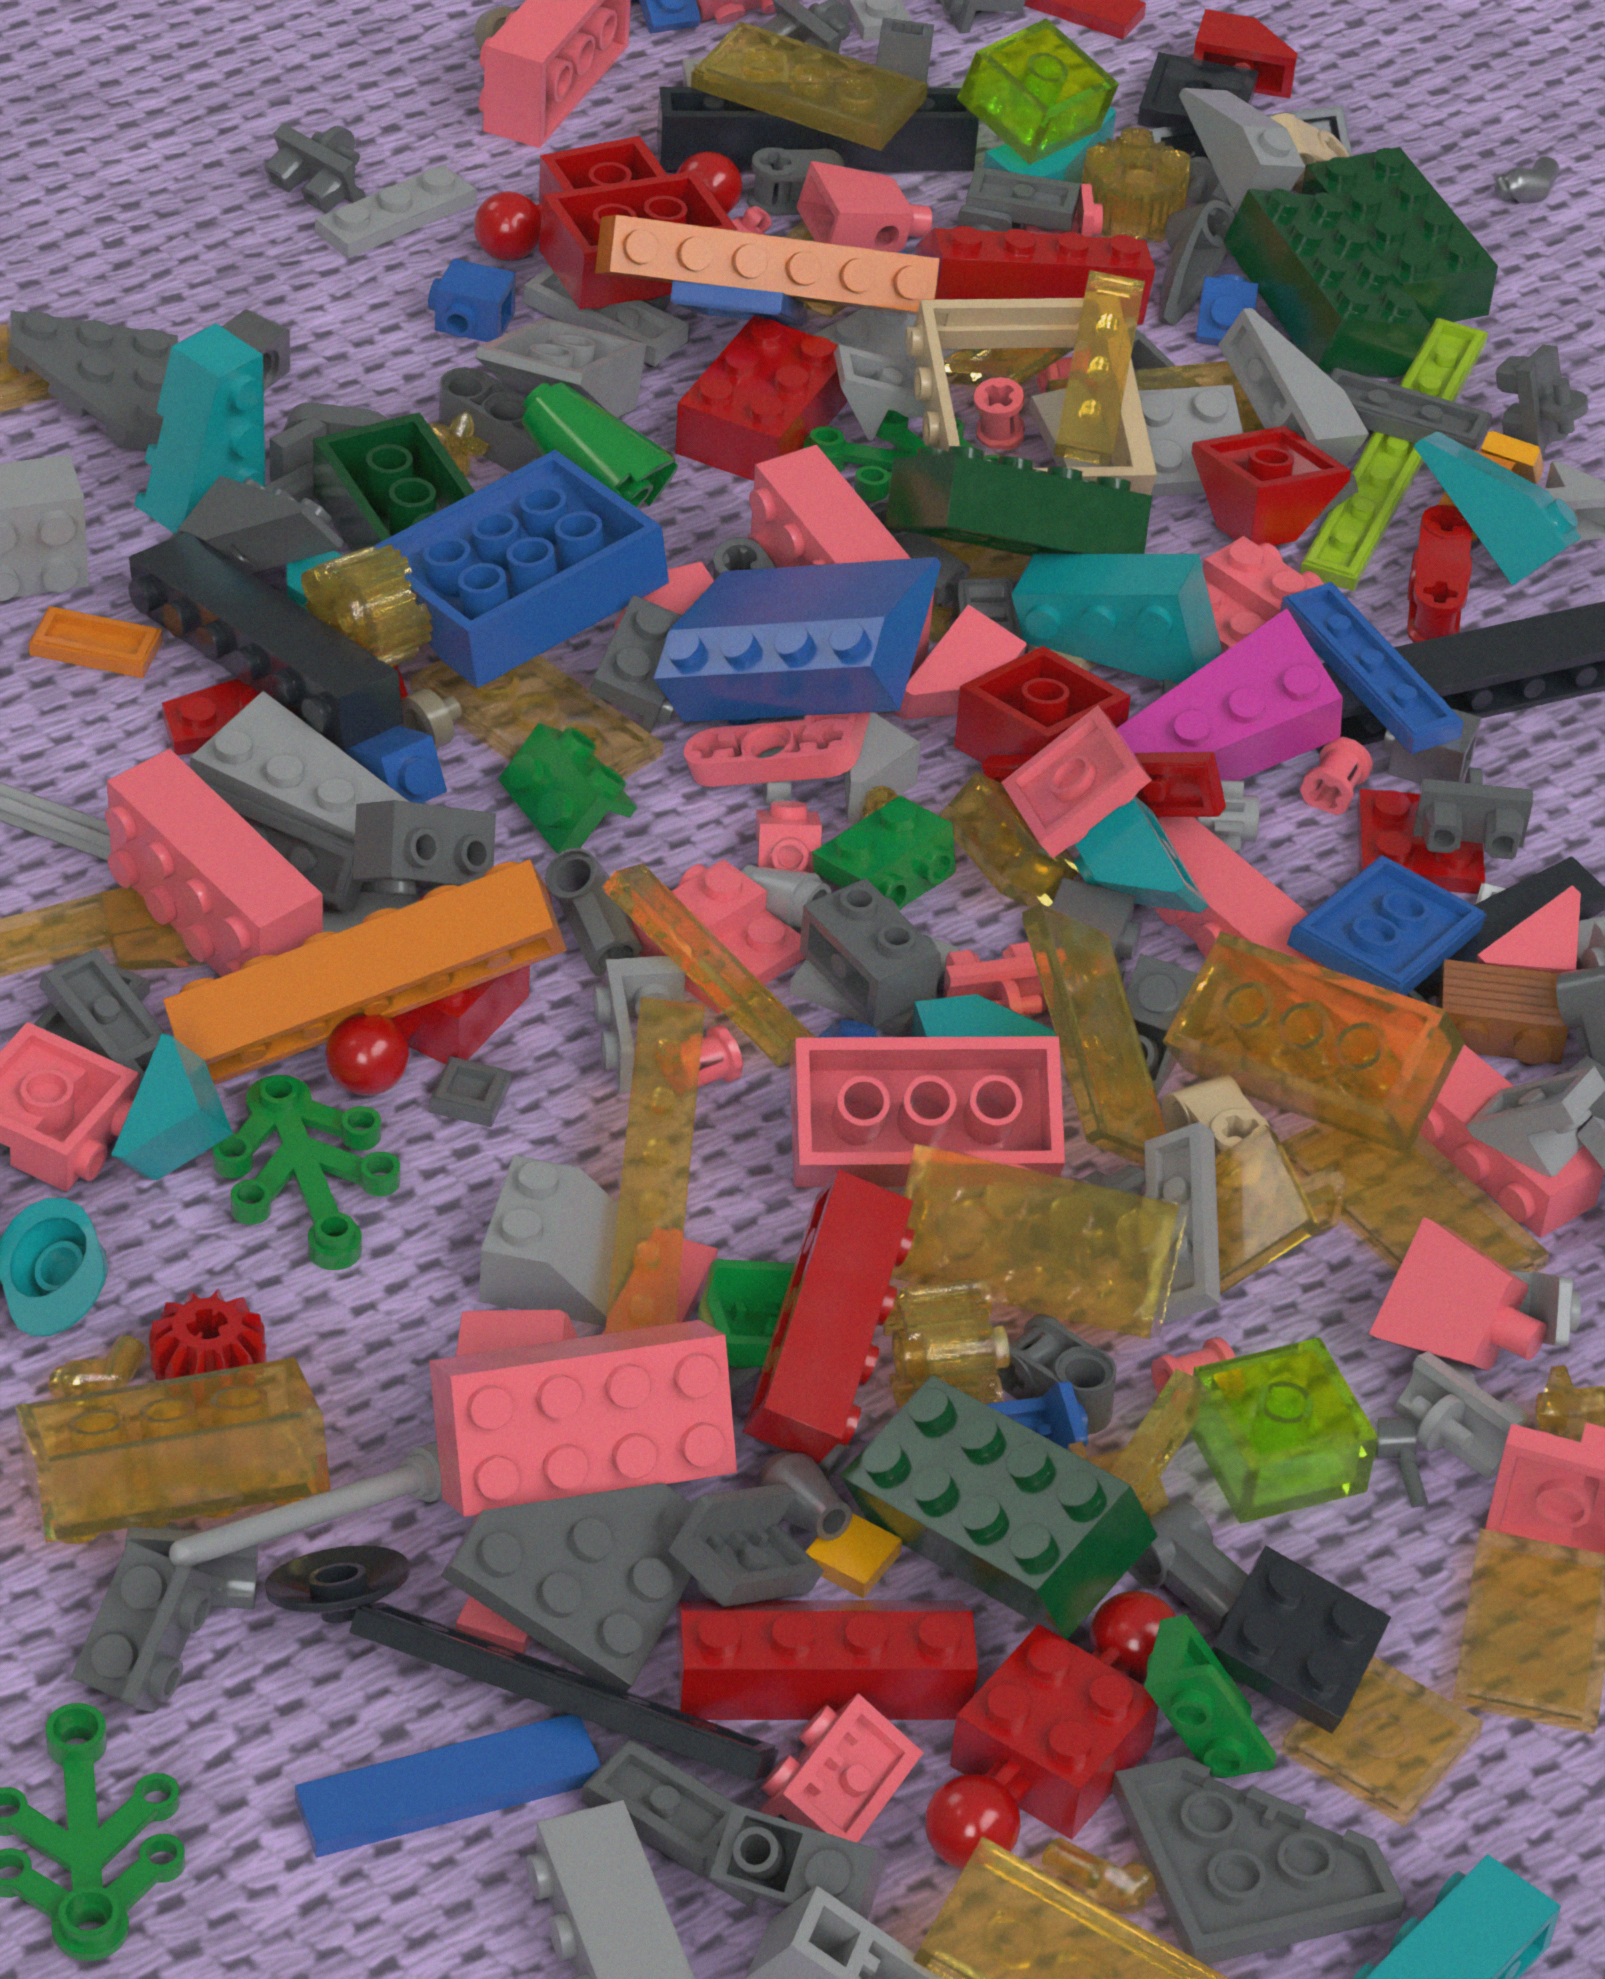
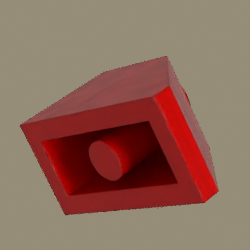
[1193,9,1298,99]

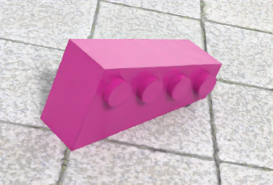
[1117,608,1343,781]

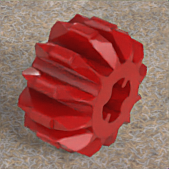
[149,1288,267,1406]

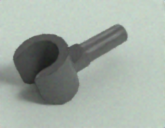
[1377,1417,1428,1508]

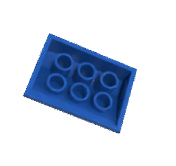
[364,450,669,689]
[653,557,941,722]

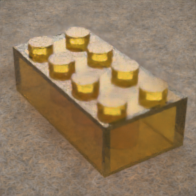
[1163,931,1465,1155]
[891,1144,1189,1339]
[15,1357,330,1544]

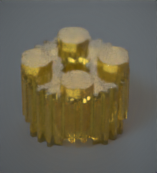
[1082,127,1190,243]
[301,544,433,667]
[883,1278,1010,1411]

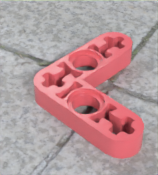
[683,712,871,787]

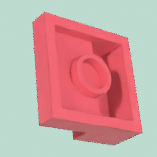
[1203,536,1324,655]
[632,859,805,1014]
[0,1022,140,1192]
[1484,1422,1605,1565]

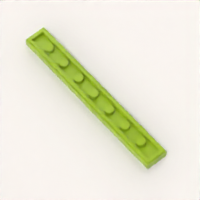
[1300,318,1488,591]

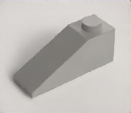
[1179,88,1305,210]
[1218,308,1369,466]
[745,1885,951,1979]

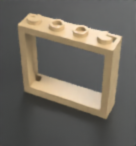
[905,298,1157,495]

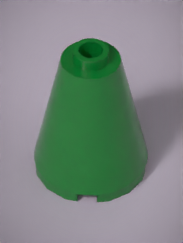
[521,382,678,508]

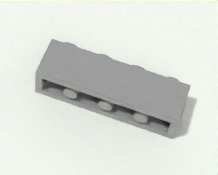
[526,1800,695,1979]

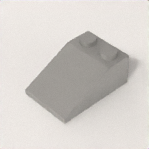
[476,317,647,418]

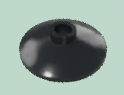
[265,1545,410,1623]

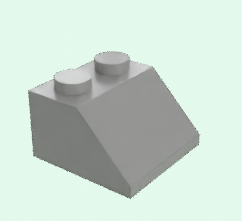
[479,1155,642,1326]

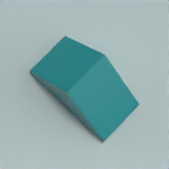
[111,1033,233,1181]

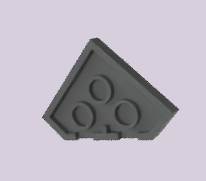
[7,310,178,451]
[441,1483,692,1691]
[1112,1756,1405,1968]

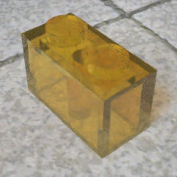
[939,771,1079,912]

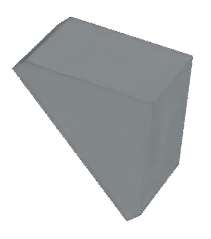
[844,712,921,824]

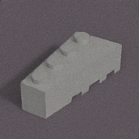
[190,691,409,892]

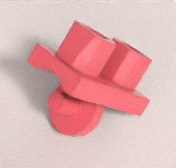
[943,942,1061,1016]

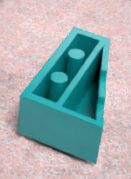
[134,323,265,533]
[1011,554,1222,683]

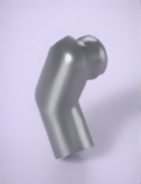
[1495,156,1560,203]

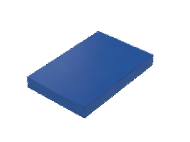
[670,281,808,326]
[1287,855,1487,1005]

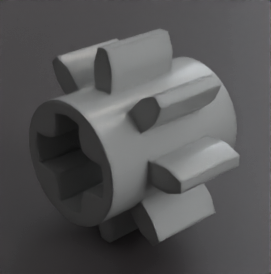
[1194,780,1259,853]

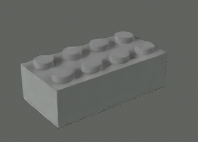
[0,454,89,601]

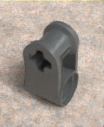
[747,147,846,216]
[986,1314,1117,1435]

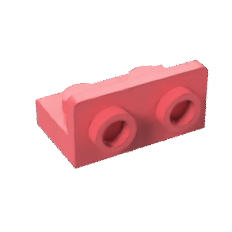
[757,1693,924,1843]

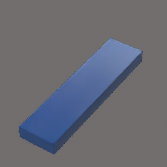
[1280,582,1464,754]
[295,1714,601,1858]

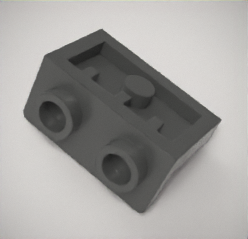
[70,1541,214,1713]

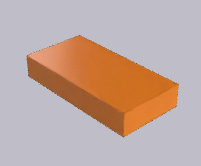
[29,606,163,678]

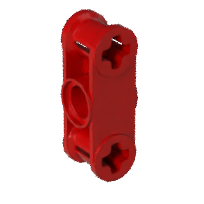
[1407,505,1473,643]

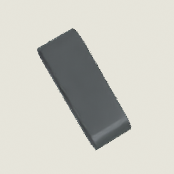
[439,367,542,473]

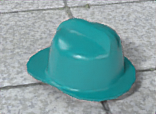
[0,1198,108,1337]

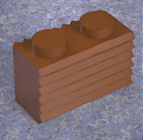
[1435,959,1569,1064]

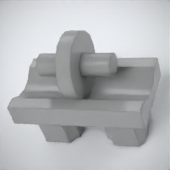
[1393,1351,1528,1480]

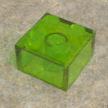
[957,18,1120,165]
[1185,1337,1378,1524]

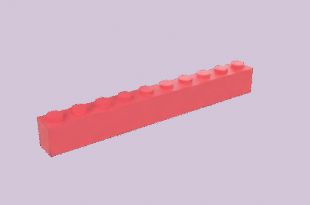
[1155,817,1604,1238]

